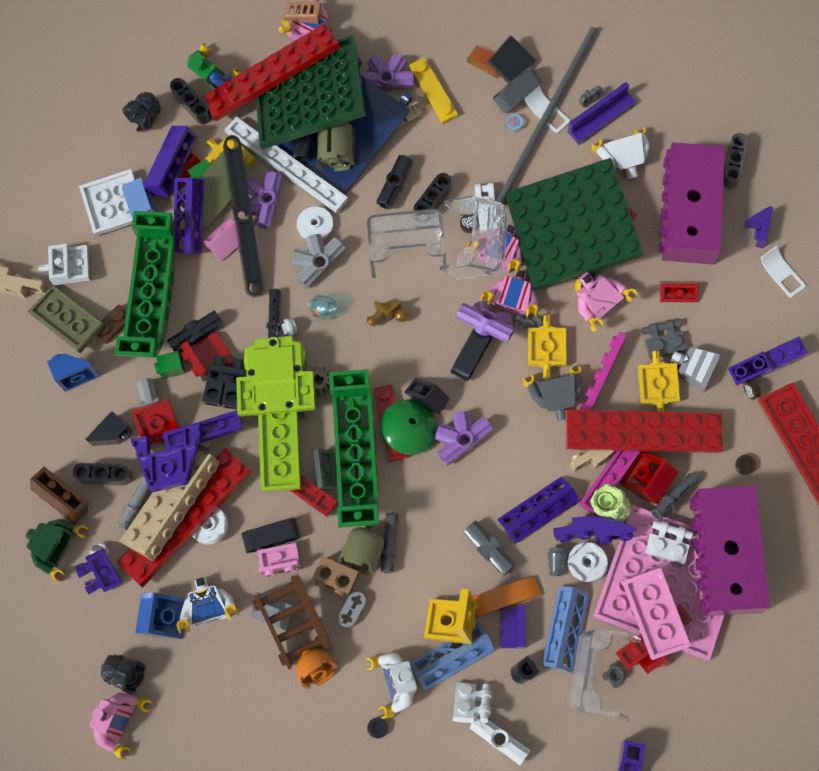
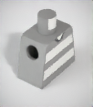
[671,347,720,392]

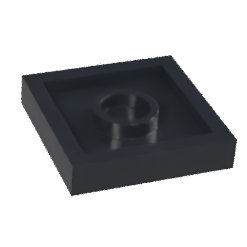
[487,35,536,83]

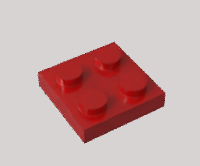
[131,398,180,444]

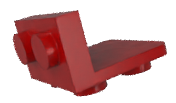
[180,332,233,382]

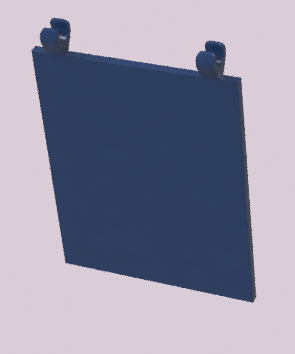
[277,57,413,195]

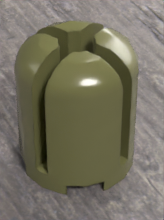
[317,122,355,171]

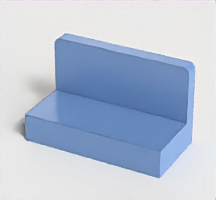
[122,177,157,218]

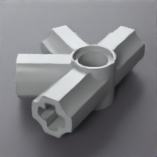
[291,234,346,288]

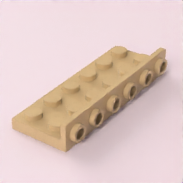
[119,450,220,561]

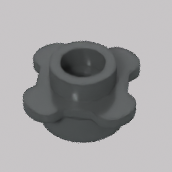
[602,663,627,688]

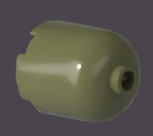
[338,526,384,575]

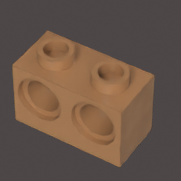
[312,556,360,597]

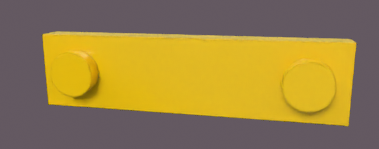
[409,57,458,124]

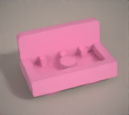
[257,543,301,577]

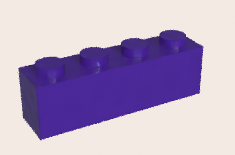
[143,126,198,197]

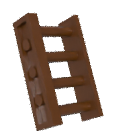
[252,573,333,670]

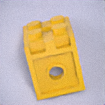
[424,589,478,644]

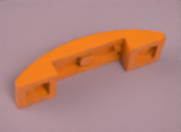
[474,576,541,619]

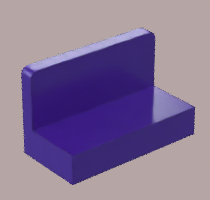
[500,605,525,649]

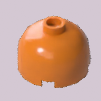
[296,649,338,689]

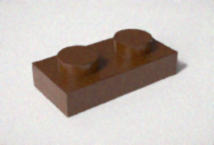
[97,304,127,344]

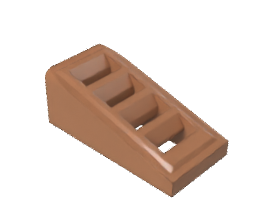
[283,2,322,24]

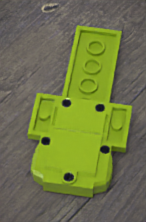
[236,336,316,492]

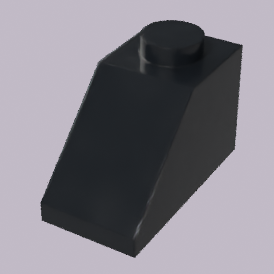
[404,377,450,414]
[85,411,132,446]

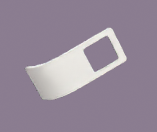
[524,86,570,133]
[761,245,806,298]

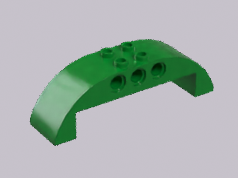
[114,211,175,358]
[329,369,379,528]

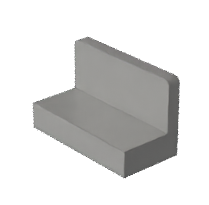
[250,592,294,631]

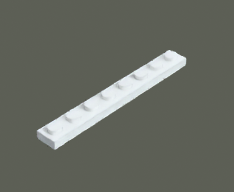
[225,117,348,213]

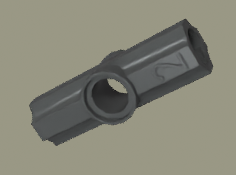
[464,520,516,577]

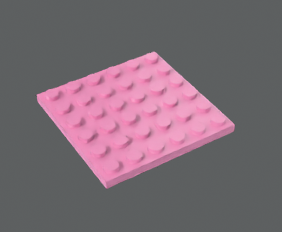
[593,505,732,661]

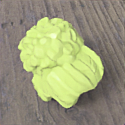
[591,484,632,523]

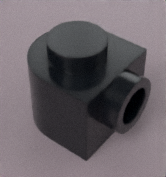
[510,656,539,684]

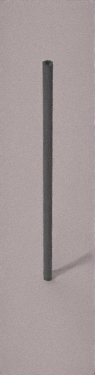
[495,27,597,206]

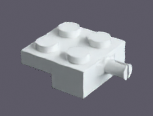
[38,244,90,285]

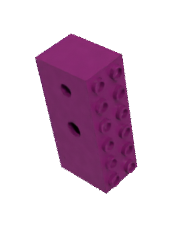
[659,142,725,265]
[689,486,770,616]

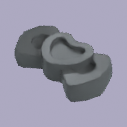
[579,85,604,107]
[514,314,543,330]

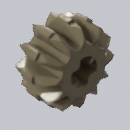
[308,366,332,398]

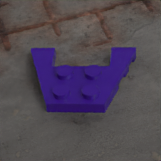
[131,423,203,492]

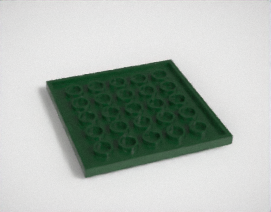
[256,35,366,150]
[506,158,644,291]

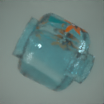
[309,294,338,320]

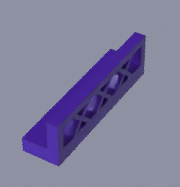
[568,82,636,145]
[173,178,204,254]
[163,410,243,450]
[497,476,579,544]

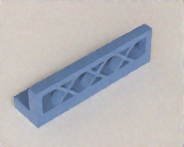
[542,586,590,673]
[410,623,495,691]

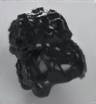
[122,91,161,132]
[101,654,146,694]

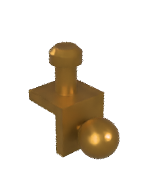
[367,300,408,327]

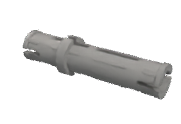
[116,477,149,530]

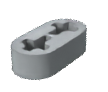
[338,592,366,628]

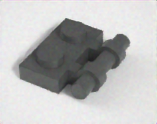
[642,319,687,359]

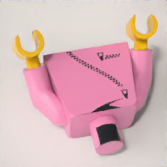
[577,272,638,332]

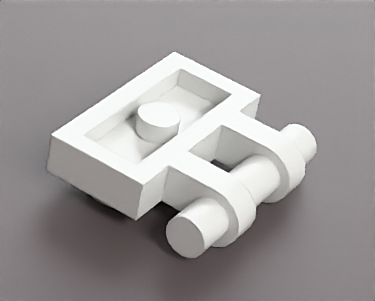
[644,520,693,565]
[453,682,492,723]

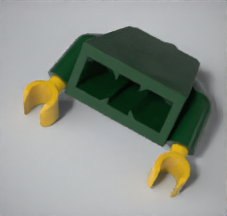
[26,519,89,582]

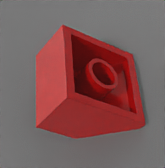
[619,452,679,505]

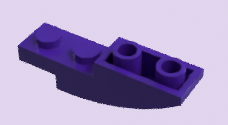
[728,336,808,386]
[553,517,637,544]

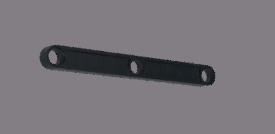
[223,135,263,298]

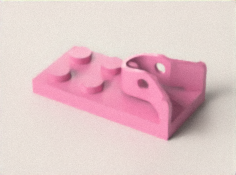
[621,568,691,660]

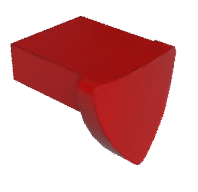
[638,655,671,674]

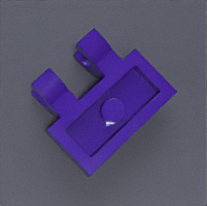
[76,548,122,595]

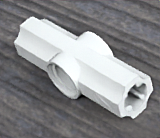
[470,716,530,766]

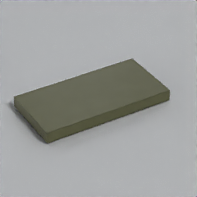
[180,150,254,228]
[27,284,106,354]

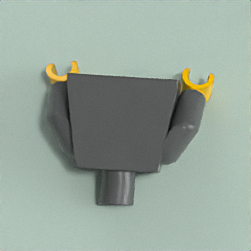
[523,365,583,421]

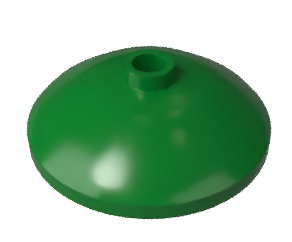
[380,399,438,455]

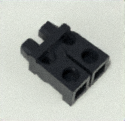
[202,355,245,410]

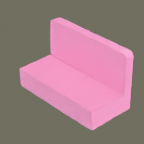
[202,218,238,261]

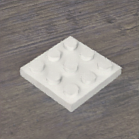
[79,169,135,236]

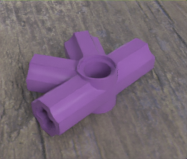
[360,54,414,92]
[243,171,283,229]
[456,300,515,343]
[435,411,493,466]

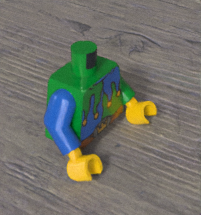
[187,43,241,89]

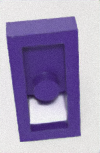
[744,206,773,248]

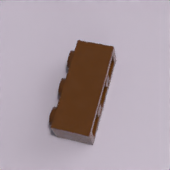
[30,466,88,524]

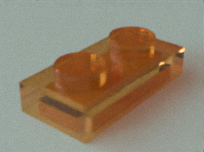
[467,45,500,79]

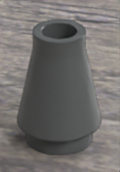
[547,547,567,577]

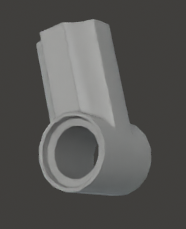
[137,378,160,407]

